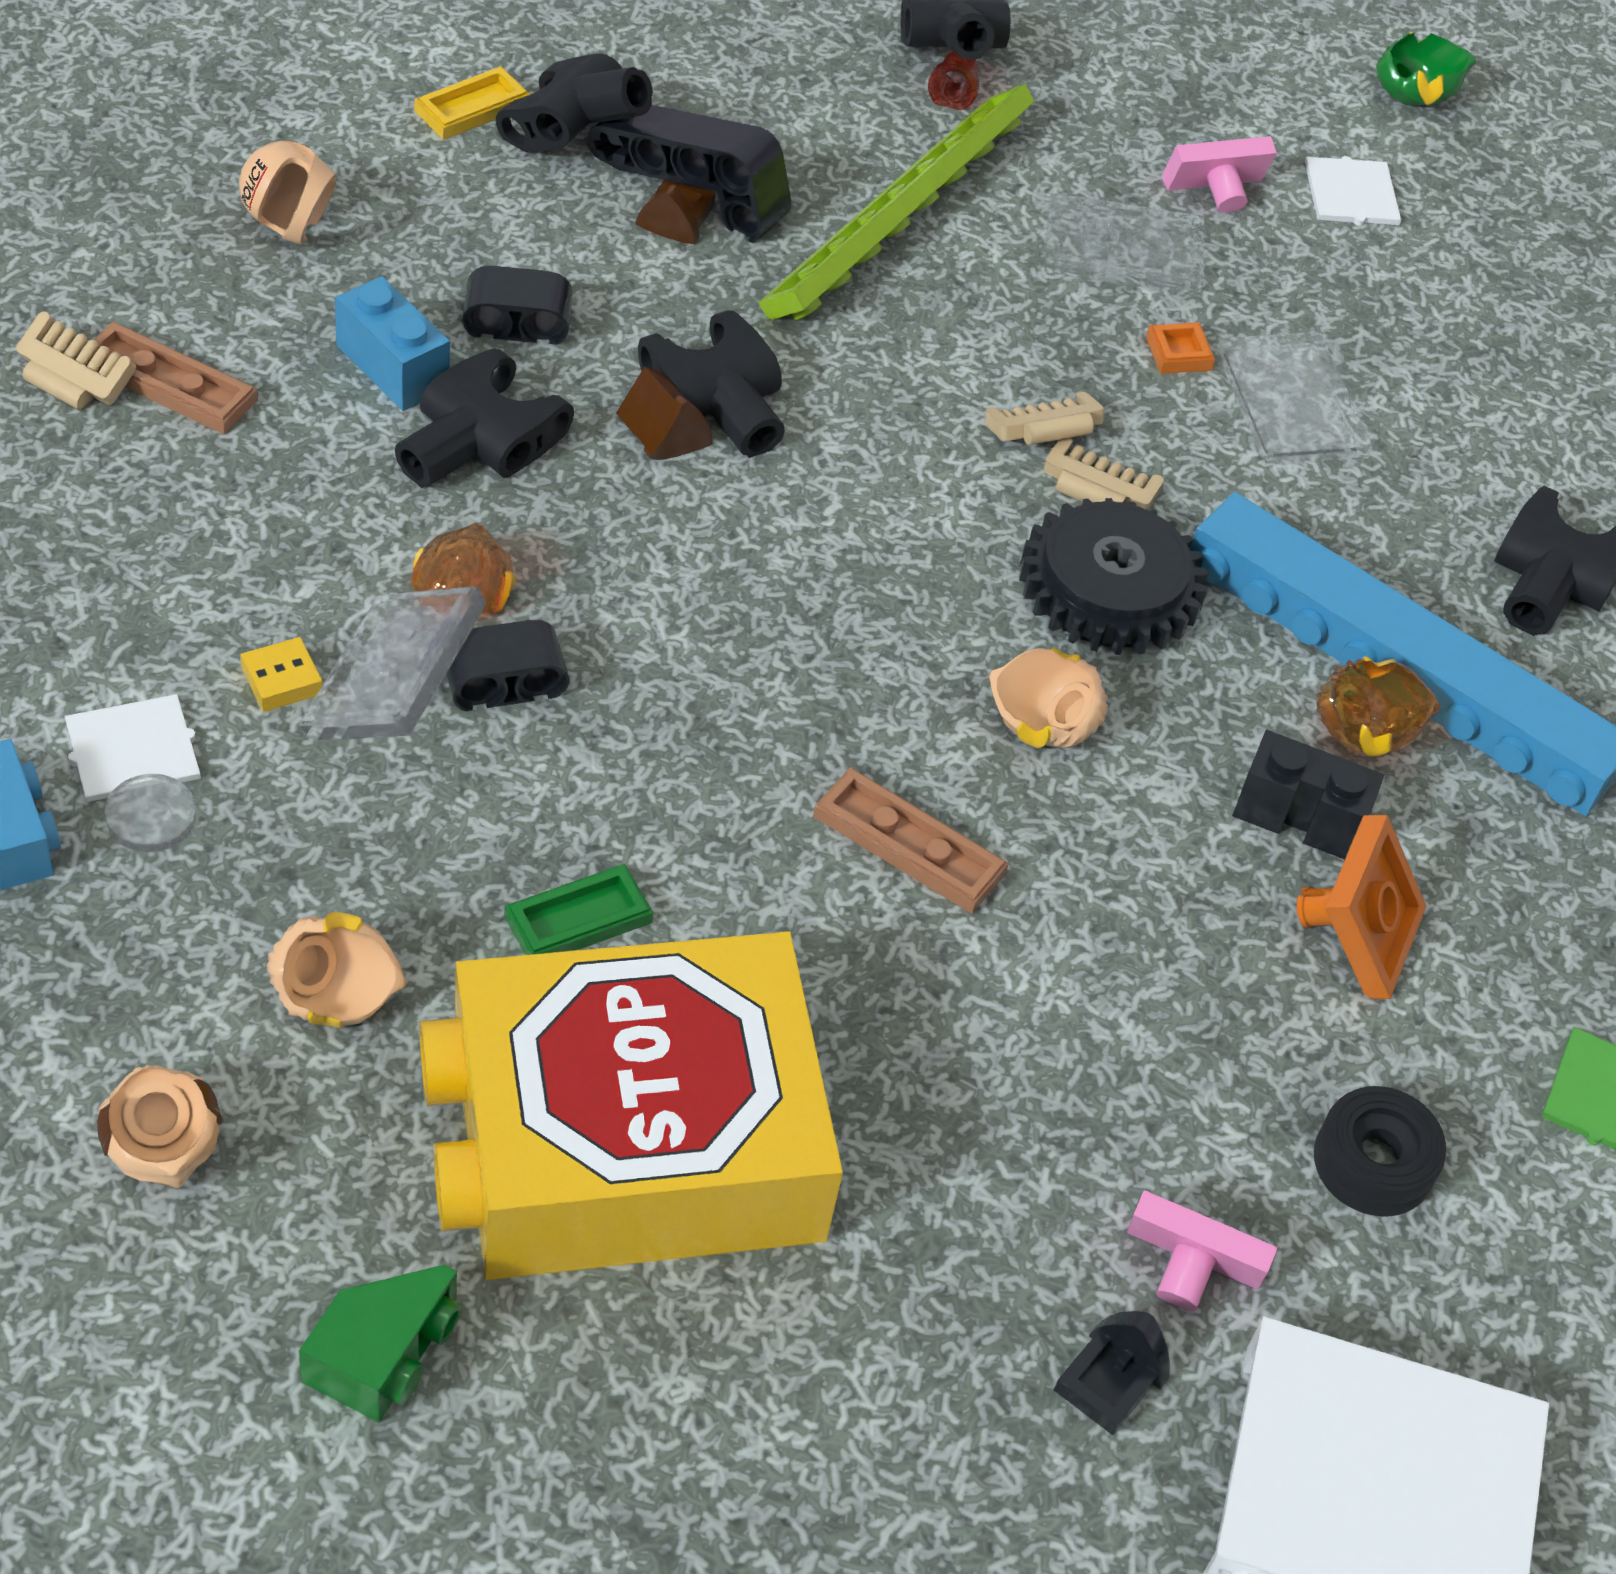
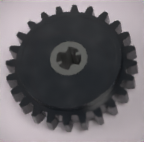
[1019,498,1208,655]

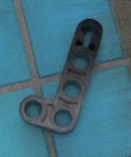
[587,105,791,243]

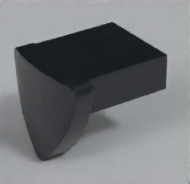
[1054,1311,1170,1435]

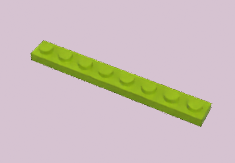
[758,84,1035,320]

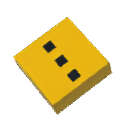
[240,637,323,712]

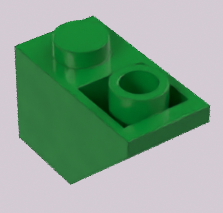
[299,1265,462,1423]

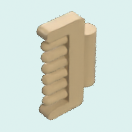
[16,311,136,411]
[985,392,1104,445]
[1043,438,1164,510]

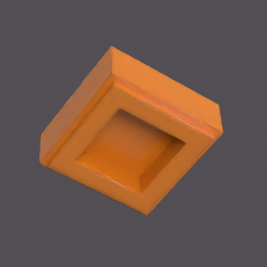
[1146,322,1215,374]

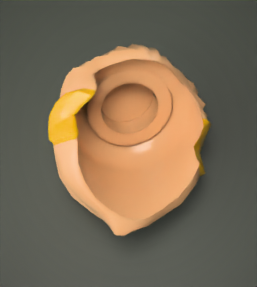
[989,647,1108,748]
[267,912,406,1029]

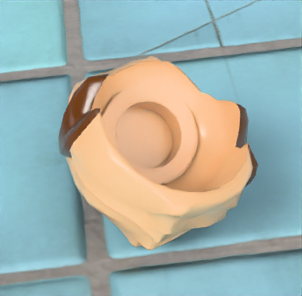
[97,1064,223,1188]

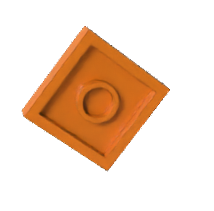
[1296,815,1426,999]

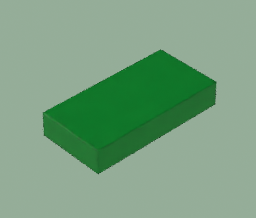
[504,864,653,955]

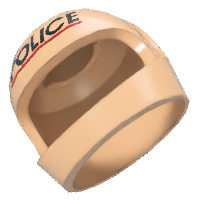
[239,141,338,245]

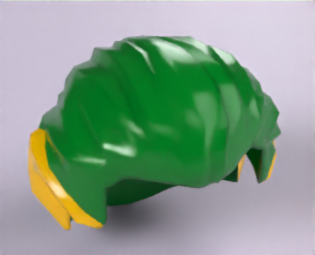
[1376,31,1476,107]

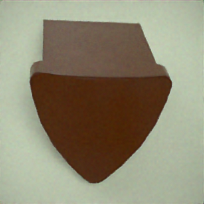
[635,180,716,245]
[616,367,713,460]

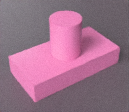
[1161,136,1277,213]
[1126,1190,1278,1311]

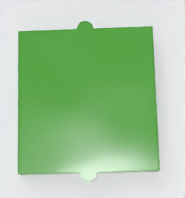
[1541,1027,1616,1150]

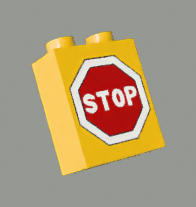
[419,931,843,1280]

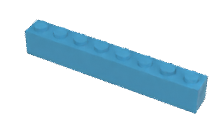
[1190,491,1616,816]

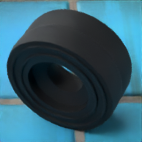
[1314,1086,1446,1217]

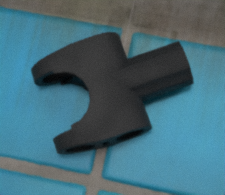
[901,0,1011,60]
[496,53,653,152]
[638,310,785,458]
[395,348,574,488]
[1494,485,1616,636]

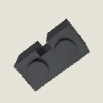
[1232,729,1385,860]

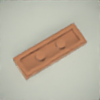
[78,322,258,435]
[813,767,1009,914]

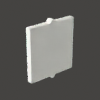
[1305,156,1401,226]
[65,694,201,802]

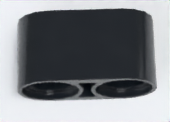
[462,266,573,345]
[440,620,570,711]

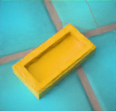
[414,66,531,140]

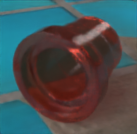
[928,51,979,110]

